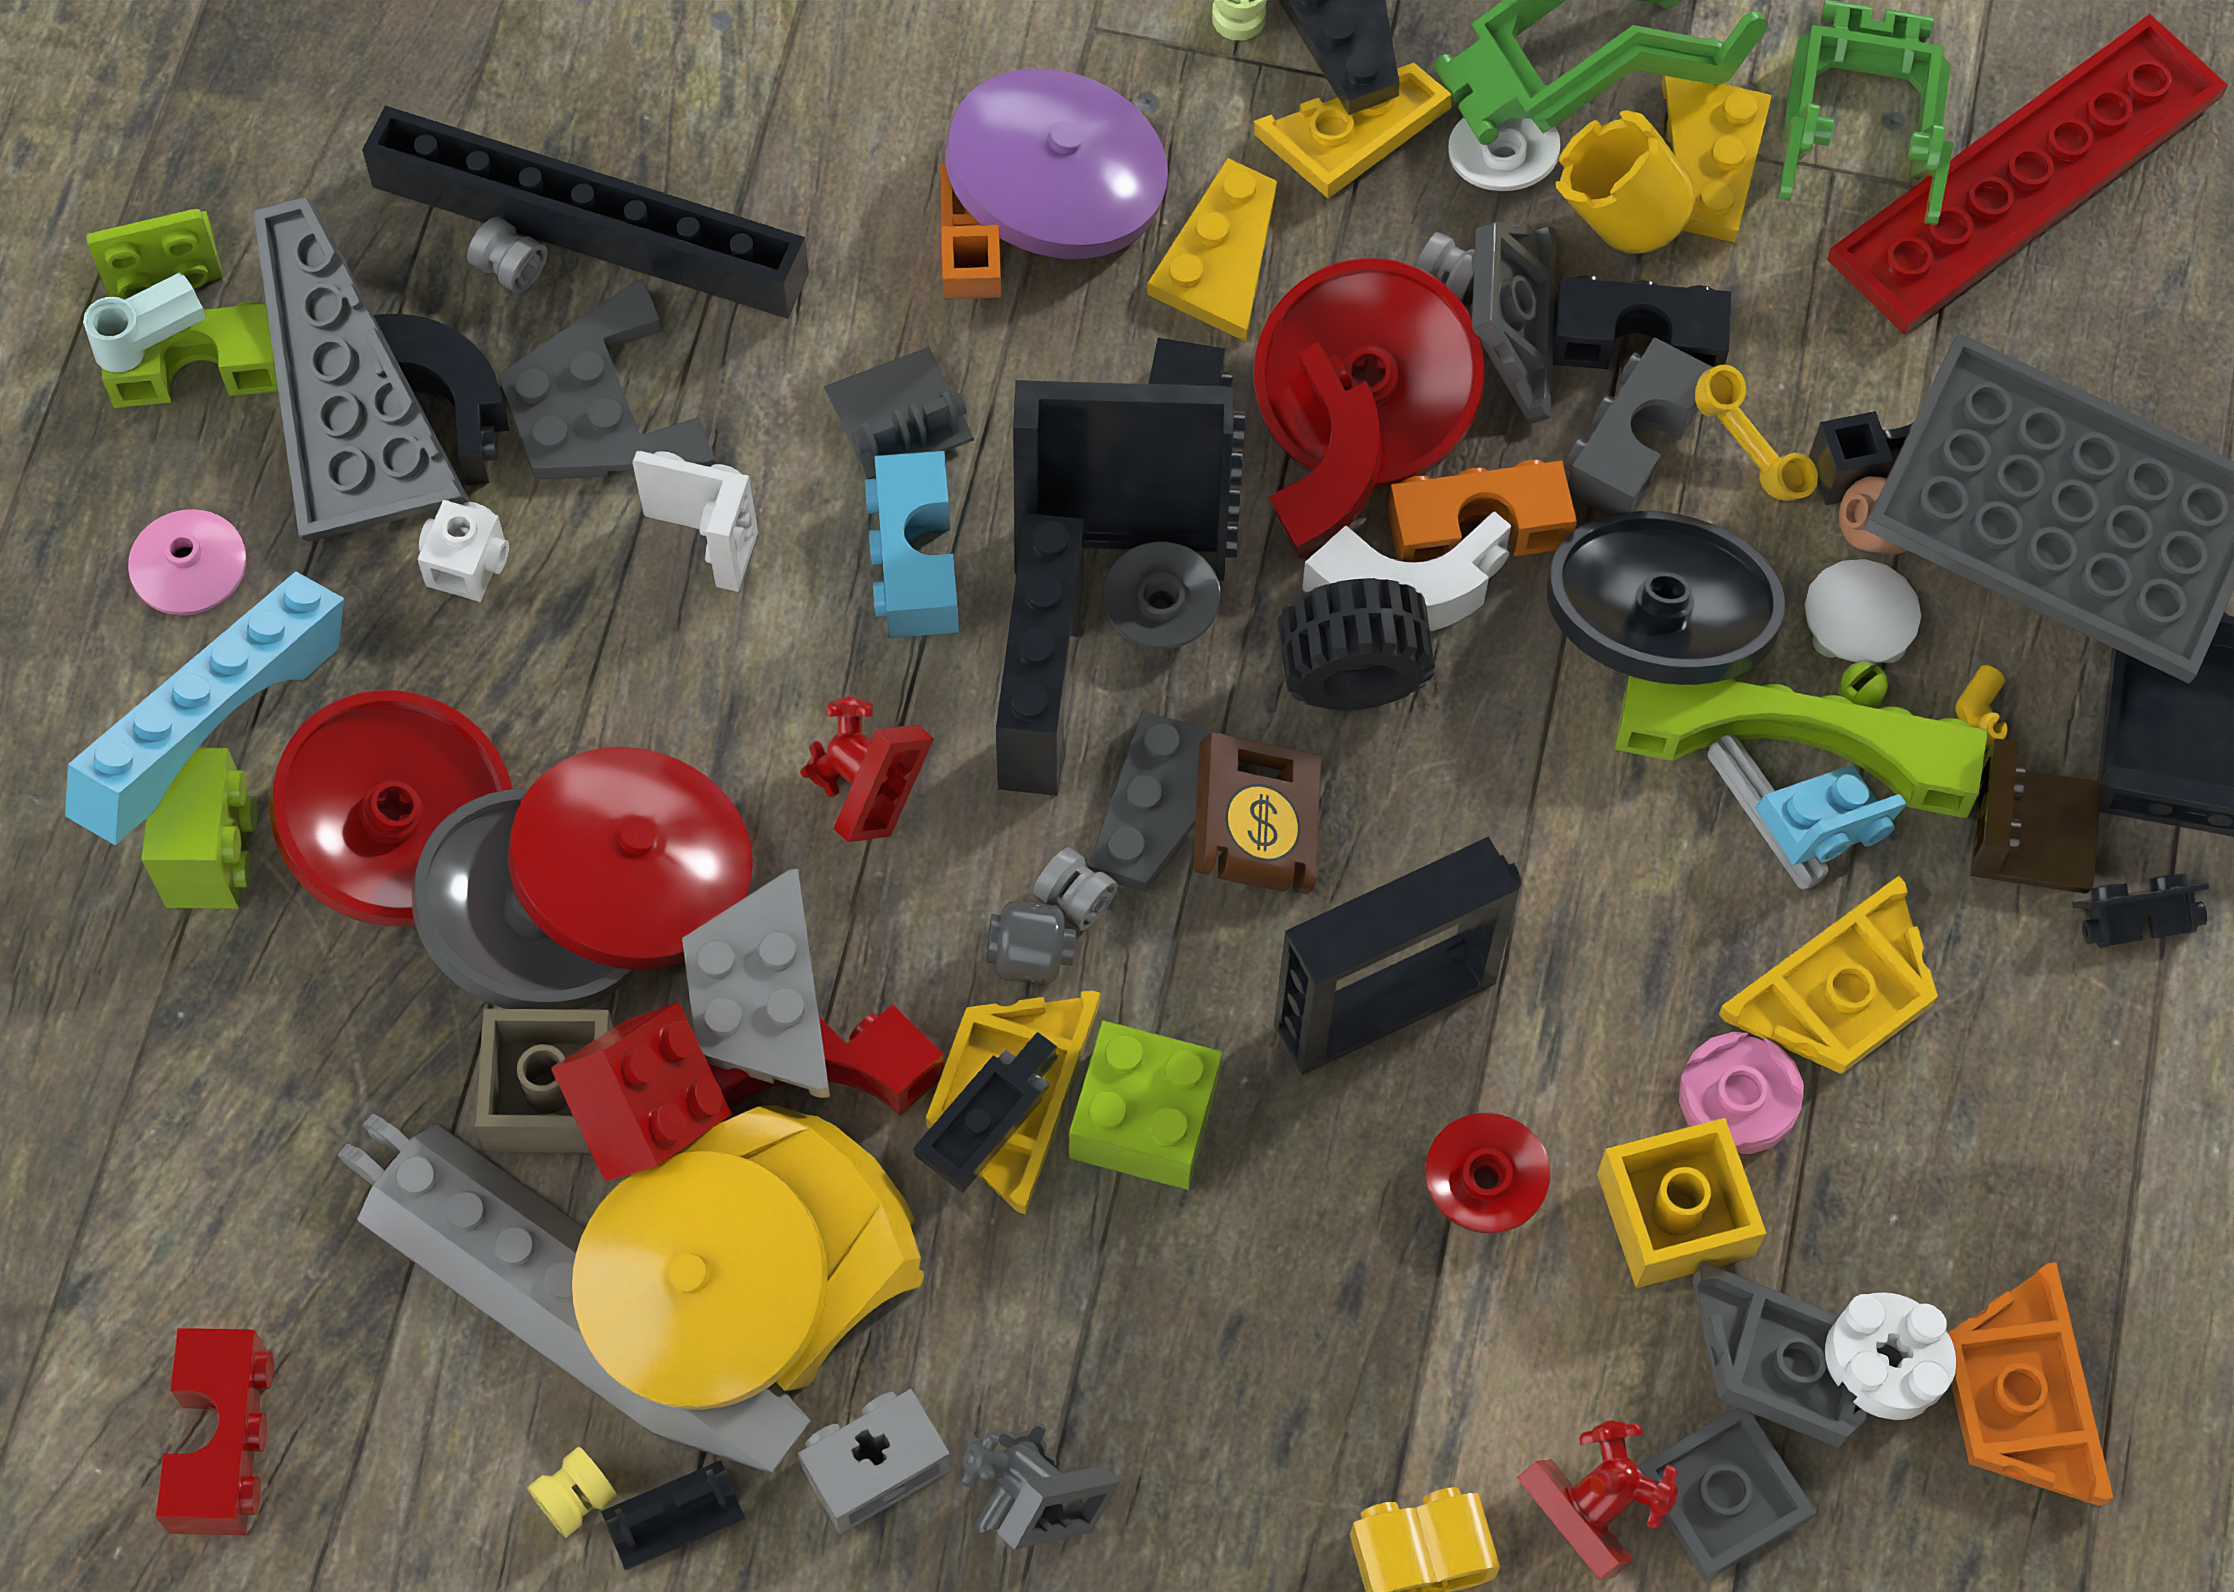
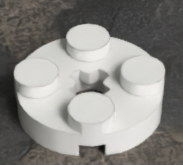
[1825,1293,1956,1420]

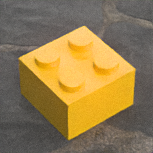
[1597,1118,1767,1289]

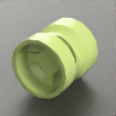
[1212,0,1267,41]

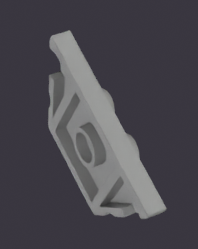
[682,869,830,1098]

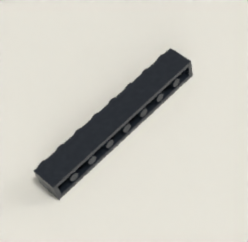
[362,105,809,319]

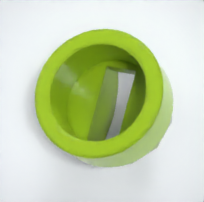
[1838,661,1888,708]

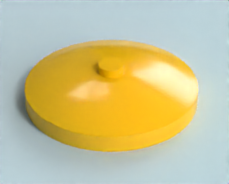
[572,1151,828,1410]

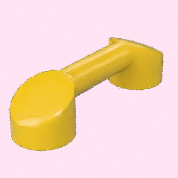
[1695,365,1818,502]

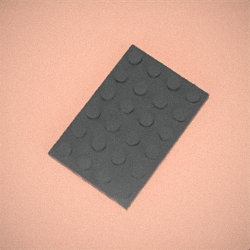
[1863,332,2234,684]

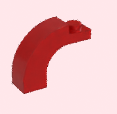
[1269,342,1382,559]

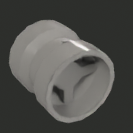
[467,216,547,294]
[1415,232,1475,306]
[1033,847,1118,931]

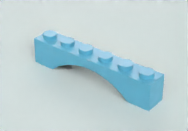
[65,571,344,846]

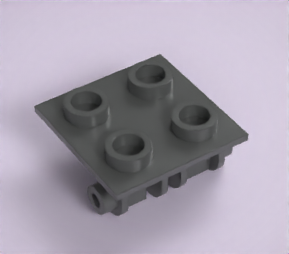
[824,347,974,479]

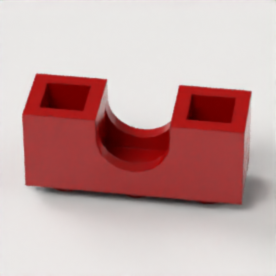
[156,1328,274,1535]

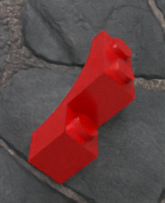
[709,1004,944,1116]

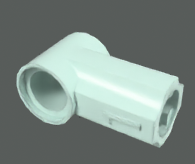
[83,273,206,372]

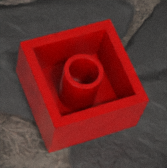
[551,1002,732,1182]

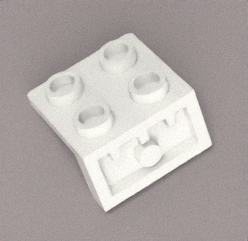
[633,451,758,592]

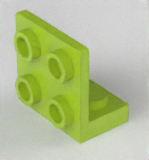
[86,209,223,300]

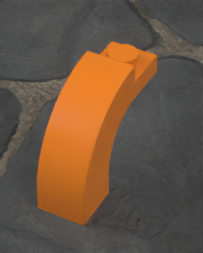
[940,164,1001,300]

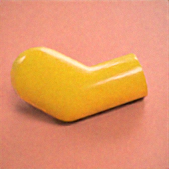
[1955,665,2007,749]

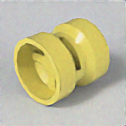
[527,1447,618,1538]

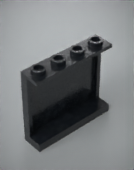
[1013,380,1245,581]
[2097,612,2234,837]

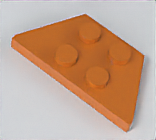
[1948,1262,2114,1506]

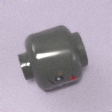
[986,901,1076,984]

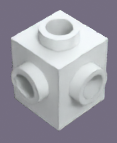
[417,500,509,602]

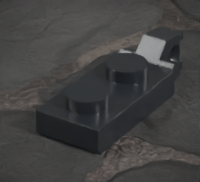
[913,1032,1058,1193]

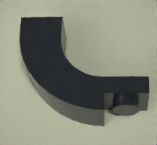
[373,314,509,485]

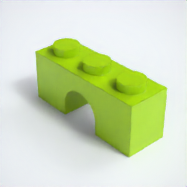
[102,301,278,408]

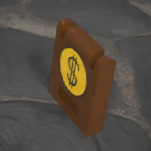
[1193,732,1321,895]

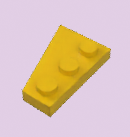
[1253,63,1452,199]
[1661,76,1772,243]
[1147,158,1277,342]

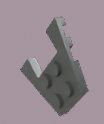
[498,279,716,480]

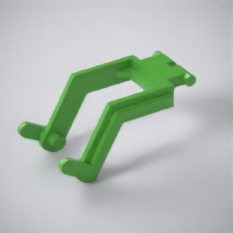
[1433,0,1768,145]
[1778,0,1954,226]

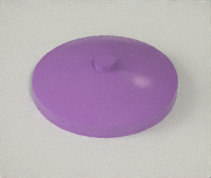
[945,68,1168,259]

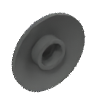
[1103,542,1220,649]

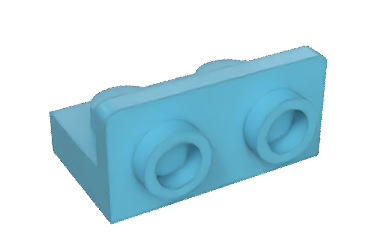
[1755,765,1907,866]

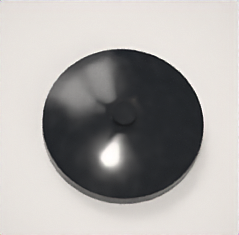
[1547,511,1785,685]

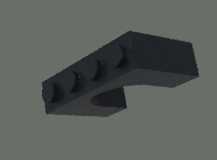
[996,513,1084,796]

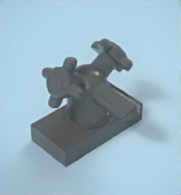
[961,1423,1121,1550]

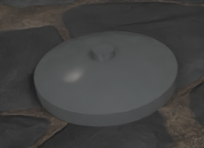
[412,789,637,1010]

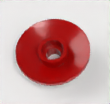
[1425,1113,1550,1234]

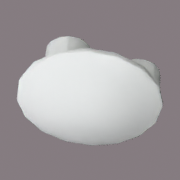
[1804,559,1921,663]

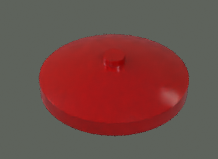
[1254,258,1485,488]
[269,690,513,926]
[508,747,753,970]

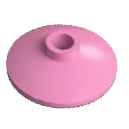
[128,509,247,616]

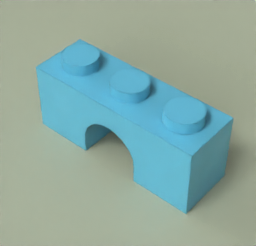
[865,451,959,638]

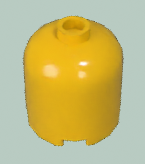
[1556,110,1695,255]

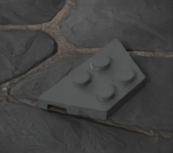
[1469,222,1557,424]
[1692,1261,1903,1448]

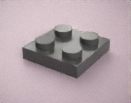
[1638,1408,1816,1582]

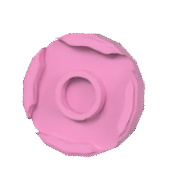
[1679,1032,1804,1154]

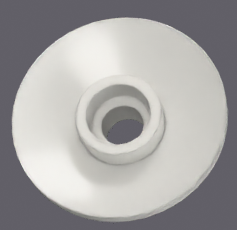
[1448,118,1560,191]

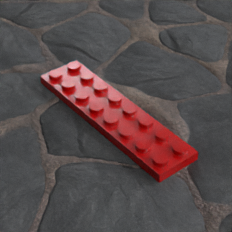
[1827,13,2228,335]

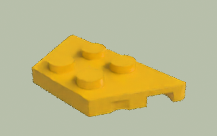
[1718,876,1938,1074]
[926,990,1101,1215]

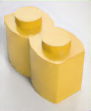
[1350,1487,1500,1592]

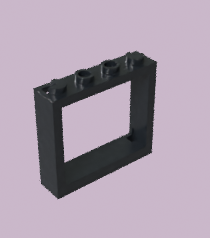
[1274,836,1521,1075]

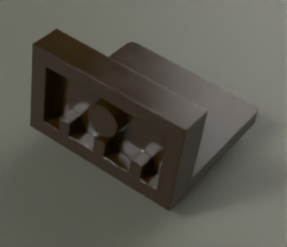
[1970,738,2101,894]

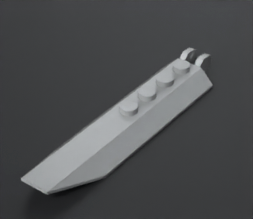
[338,1114,811,1473]

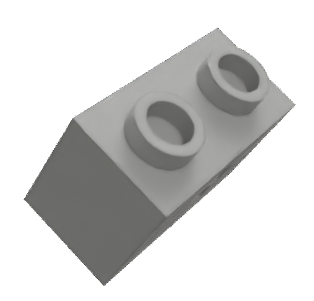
[798,1389,951,1535]

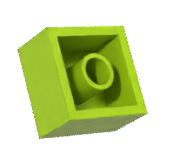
[141,748,258,909]
[1069,1020,1223,1190]

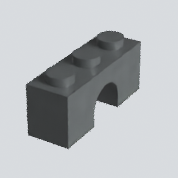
[1564,337,1713,515]

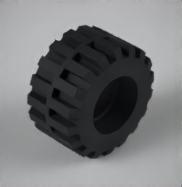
[1278,578,1435,710]

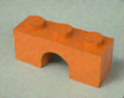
[1387,459,1577,563]

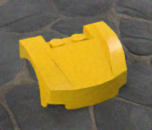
[675,1105,924,1391]

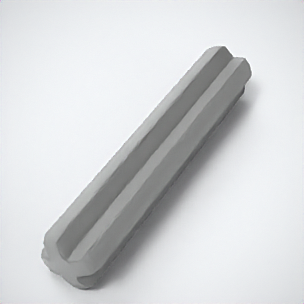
[1708,734,1828,890]

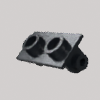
[2072,873,2209,948]
[601,1460,745,1571]

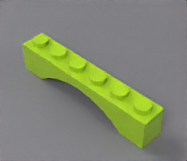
[1614,676,1988,819]

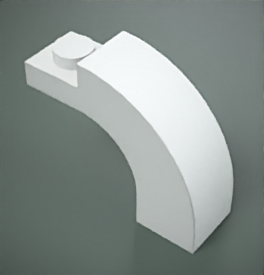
[1302,511,1511,631]

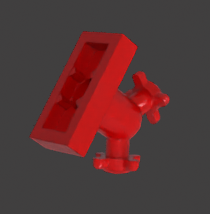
[800,696,934,843]
[1516,1420,1678,1580]

